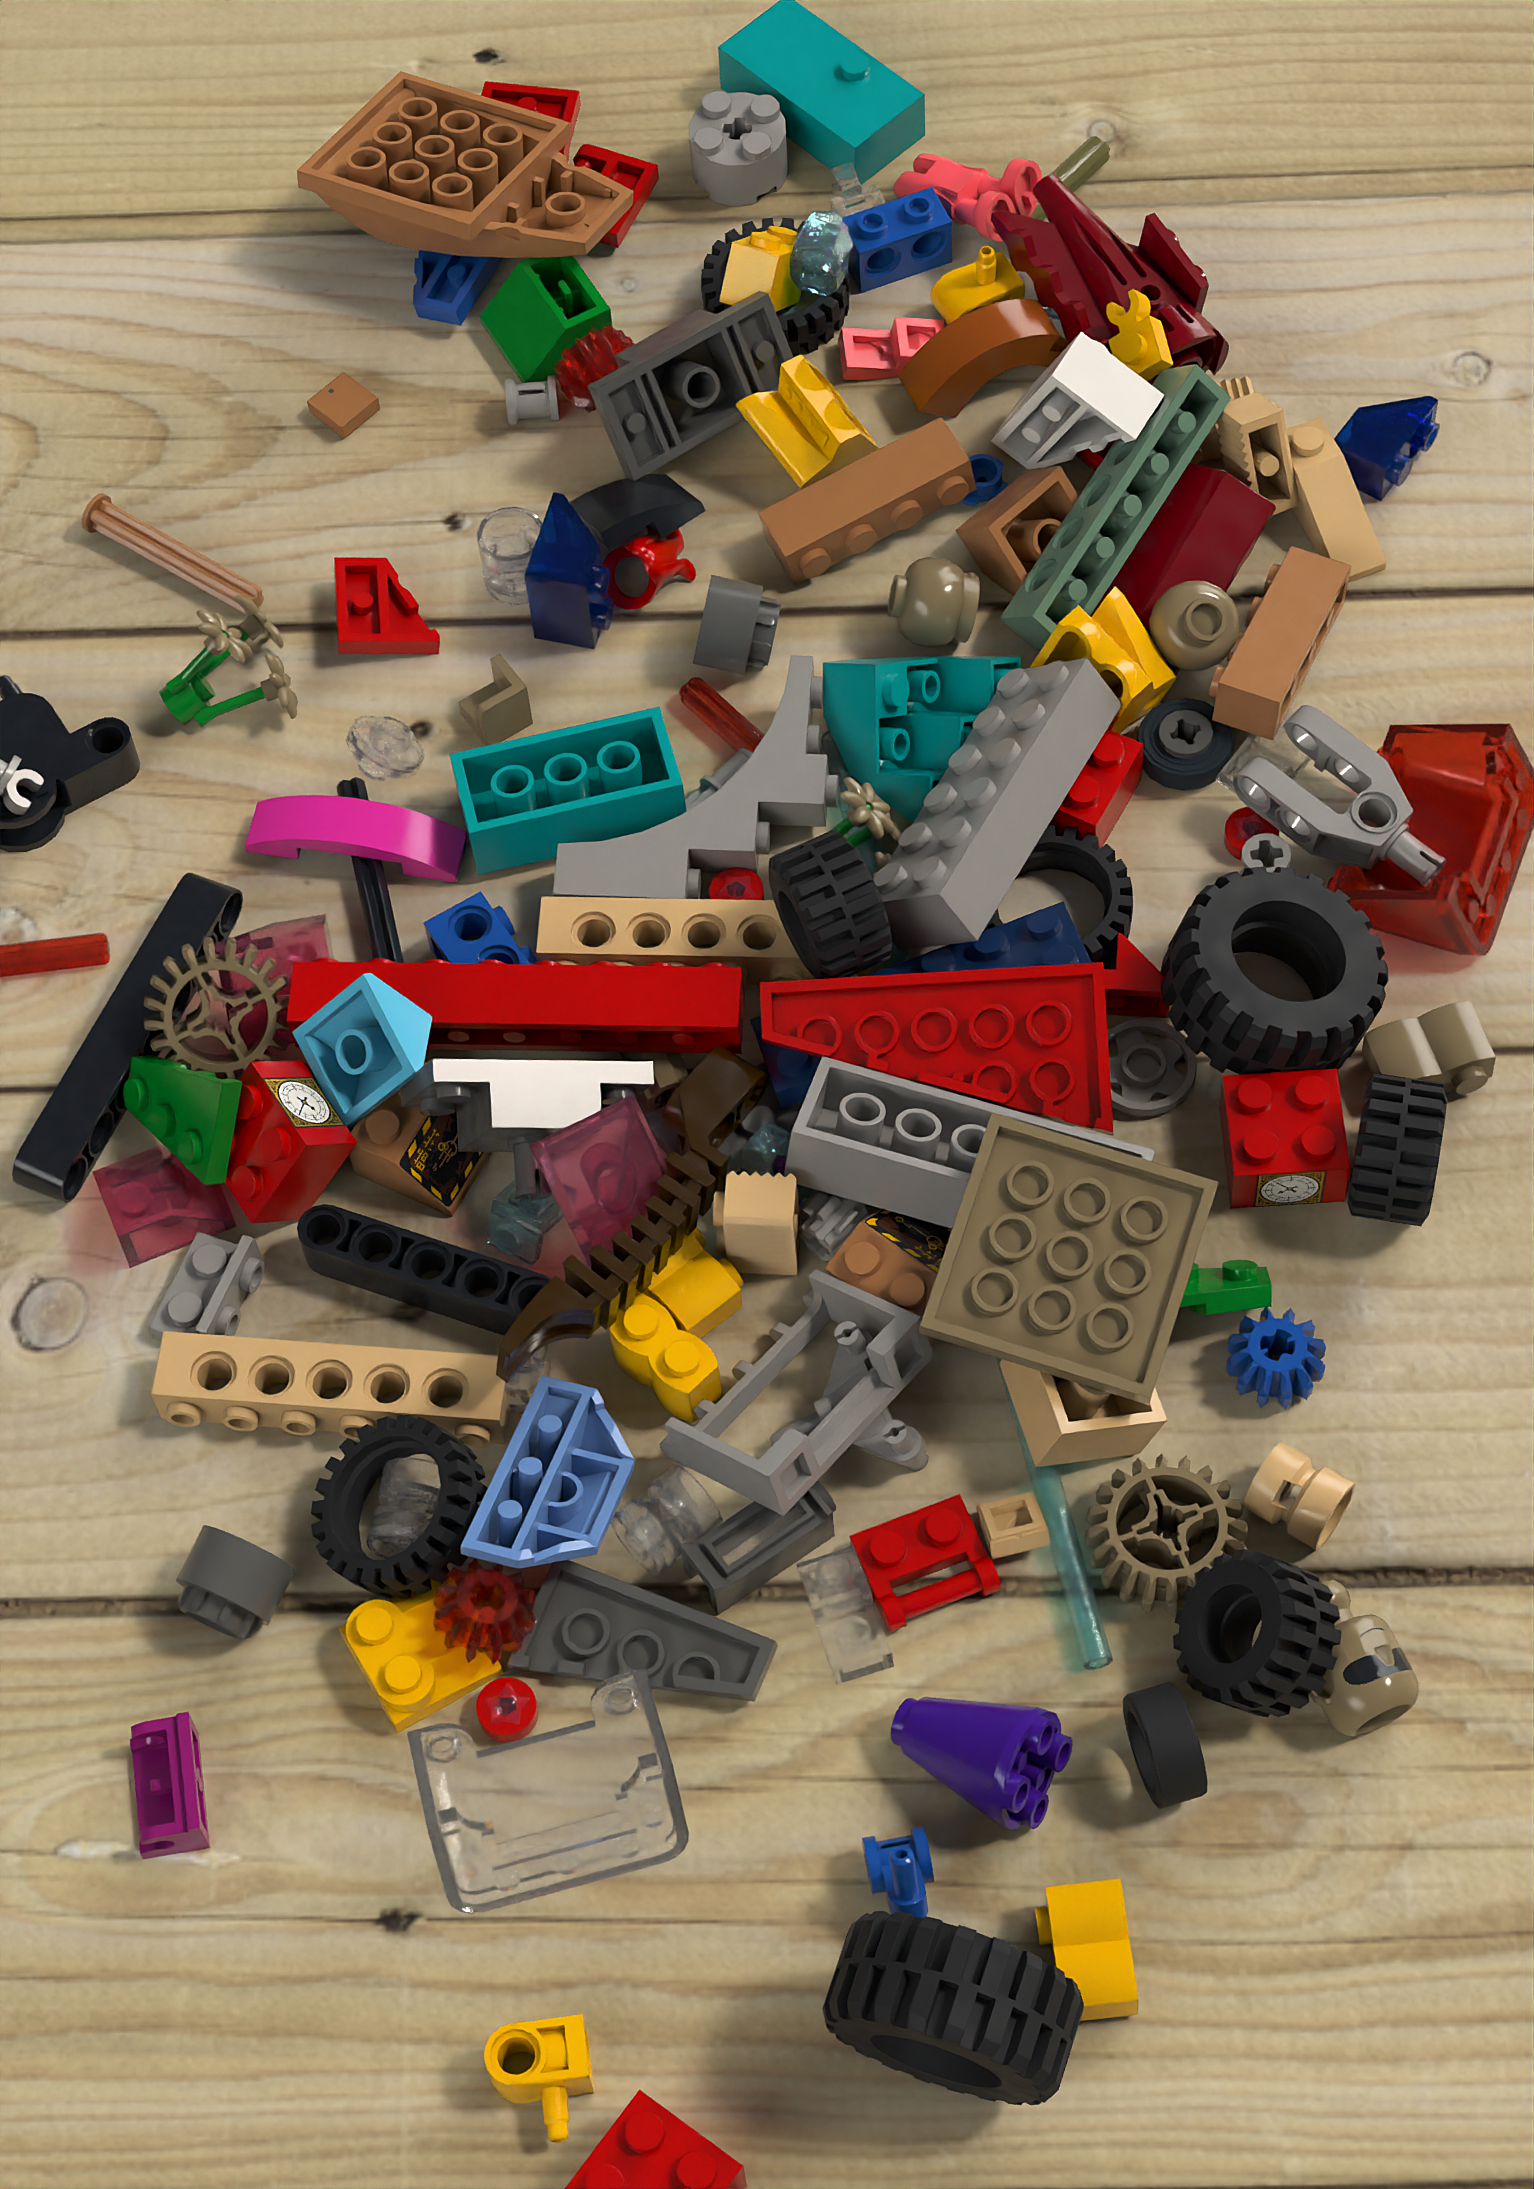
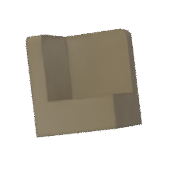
[458,654,533,746]

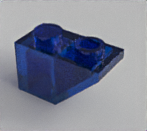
[1334,396,1440,501]

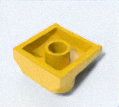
[339,1579,504,1733]

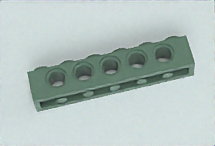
[999,364,1231,651]

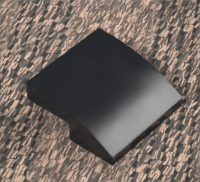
[567,474,706,550]

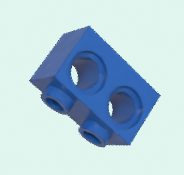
[840,187,952,293]
[423,891,538,964]

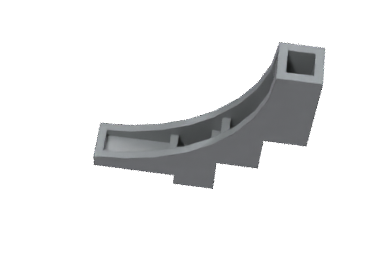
[553,655,839,899]

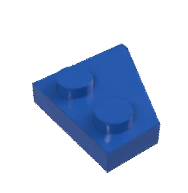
[413,250,503,326]

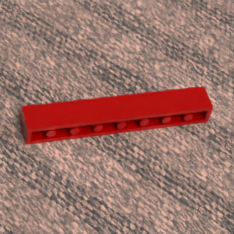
[287,958,745,1054]

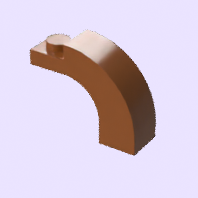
[898,299,1070,418]

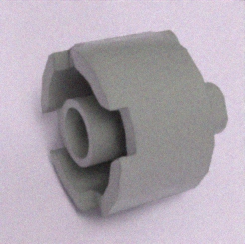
[689,90,788,206]

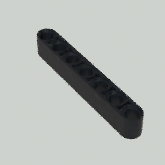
[12,872,243,1203]

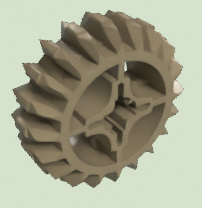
[144,937,290,1079]
[1085,1453,1248,1616]

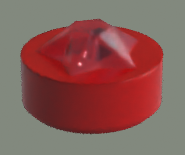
[1224,807,1280,860]
[709,867,764,900]
[476,1677,538,1742]

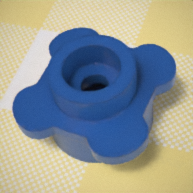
[961,454,1009,506]

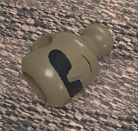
[1309,1580,1419,1736]

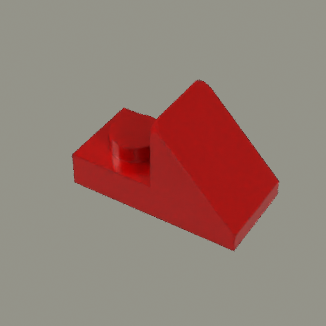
[1104,933,1170,1018]

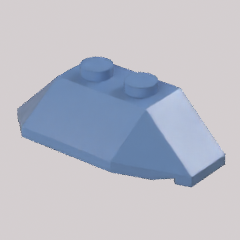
[461,1375,635,1569]

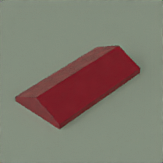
[1090,463,1276,676]

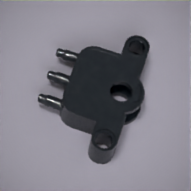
[0,675,140,852]

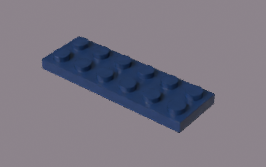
[750,901,1092,1108]

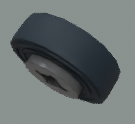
[1136,698,1234,791]

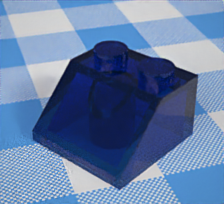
[524,492,614,649]

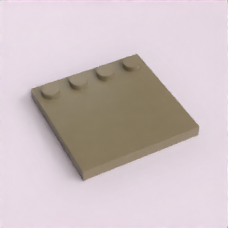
[919,1112,1219,1405]

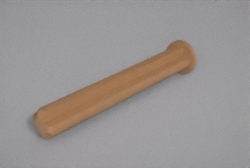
[82,493,264,614]

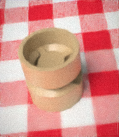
[1243,1441,1356,1551]

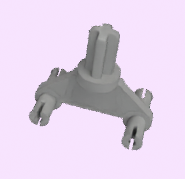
[770,1321,929,1471]

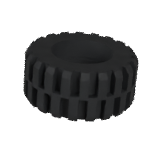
[1160,866,1388,1075]
[822,1911,1084,2106]

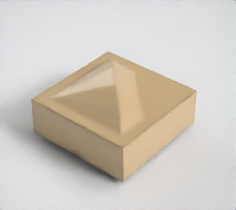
[976,1491,1050,1559]

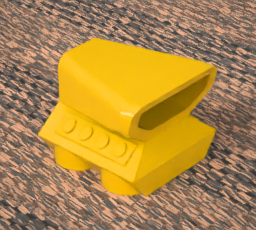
[735,354,879,489]
[1029,586,1176,734]

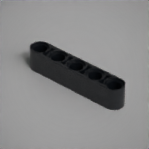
[297,1204,551,1336]

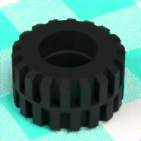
[769,830,892,979]
[1347,1073,1448,1226]
[1173,1549,1341,1718]

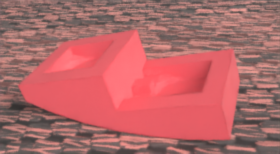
[838,317,945,380]

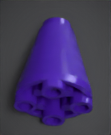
[891,1697,1073,1830]

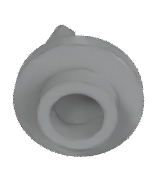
[0,755,44,815]

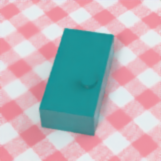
[718,0,925,189]
[449,706,687,875]

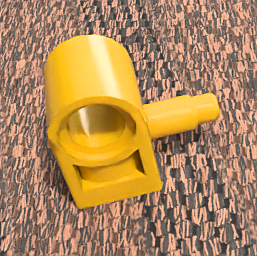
[930,246,1025,325]
[484,2014,594,2143]

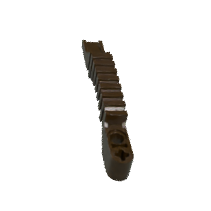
[496,1045,769,1383]

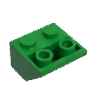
[480,256,615,383]

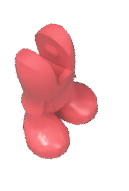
[893,153,1042,242]

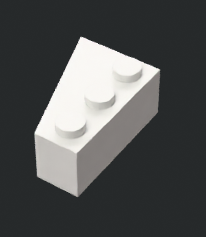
[991,332,1164,469]

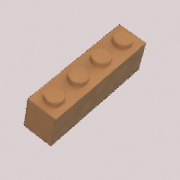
[758,417,977,585]
[1208,546,1351,740]

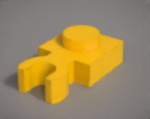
[1106,289,1173,381]

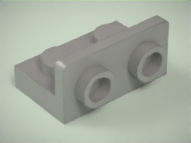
[149,1232,265,1340]

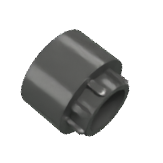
[693,575,781,675]
[176,1525,296,1640]

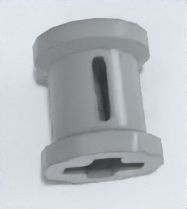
[505,375,560,425]
[1240,833,1291,876]

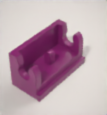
[130,1712,210,1859]

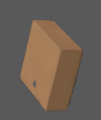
[307,372,380,439]

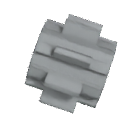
[797,1191,872,1262]

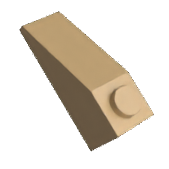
[1286,417,1386,583]

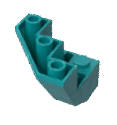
[823,656,1021,824]

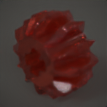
[554,325,635,412]
[433,1558,536,1665]

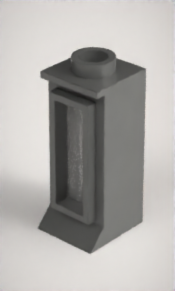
[680,1481,836,1615]

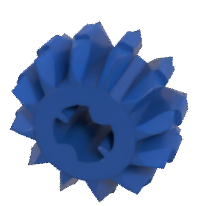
[1226,1306,1326,1409]

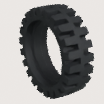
[701,217,850,358]
[984,825,1133,969]
[311,1415,488,1599]

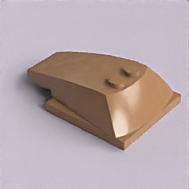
[297,71,634,258]

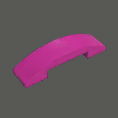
[245,795,468,882]

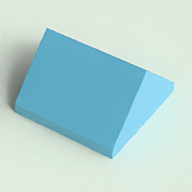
[292,973,433,1129]

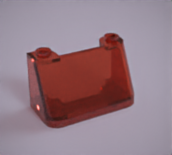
[1326,723,1534,956]

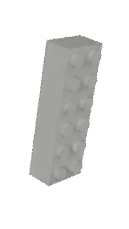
[873,658,1122,950]
[784,1056,1155,1229]

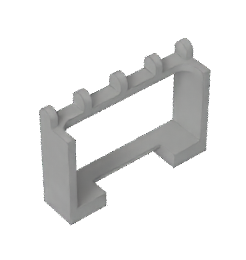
[660,1269,934,1516]

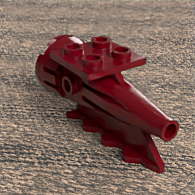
[991,174,1229,385]

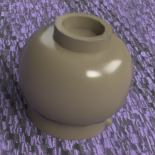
[888,557,980,647]
[1149,581,1240,671]

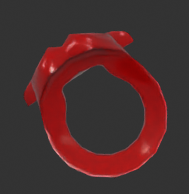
[600,526,696,610]

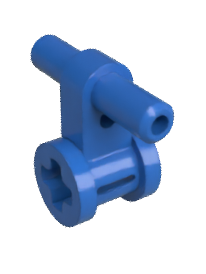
[862,1826,934,1918]

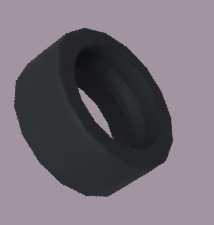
[1123,1682,1208,1809]

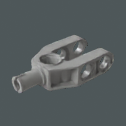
[1232,705,1447,887]

